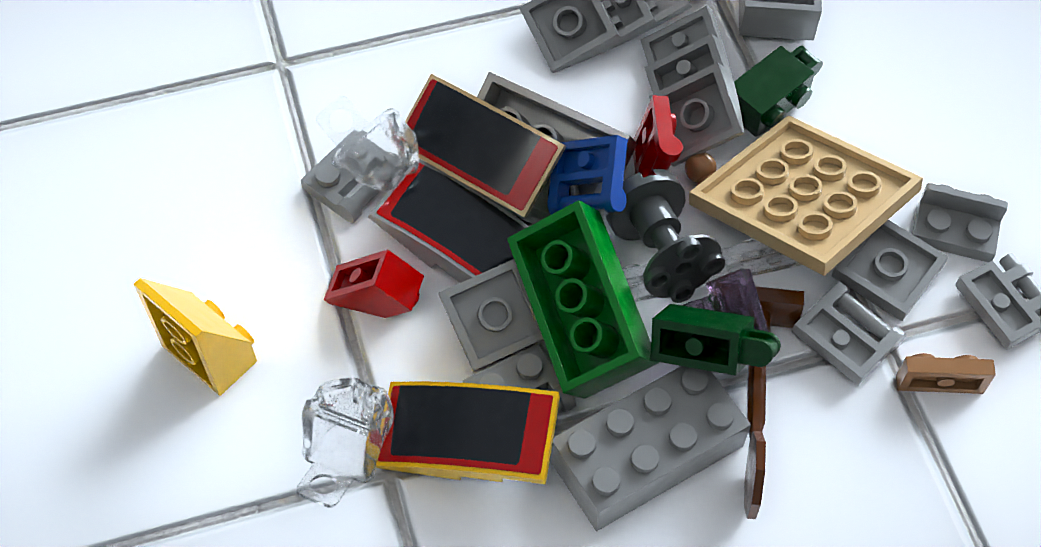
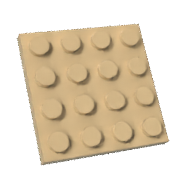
[689,115,923,276]

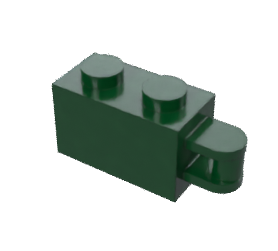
[734,45,823,137]
[650,304,781,376]

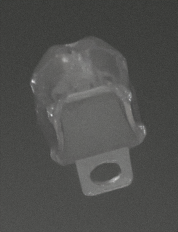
[316,96,419,191]
[296,377,394,508]

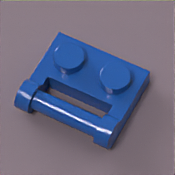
[547,135,628,214]

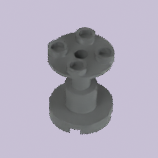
[605,169,726,303]

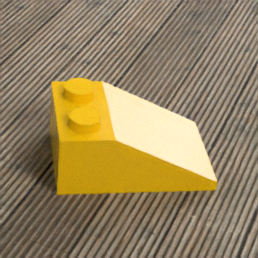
[133,278,257,396]

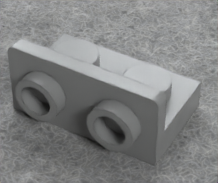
[912,183,1008,262]

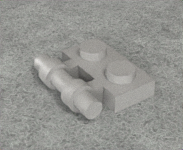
[955,253,1041,350]

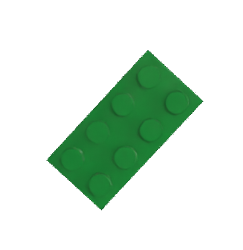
[507,200,659,399]

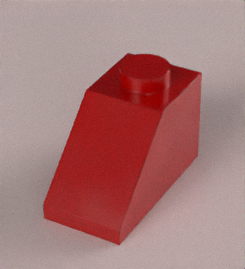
[324,249,424,318]

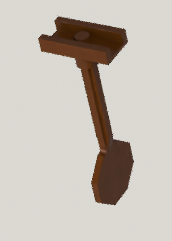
[714,283,804,520]

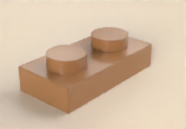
[896,353,996,394]

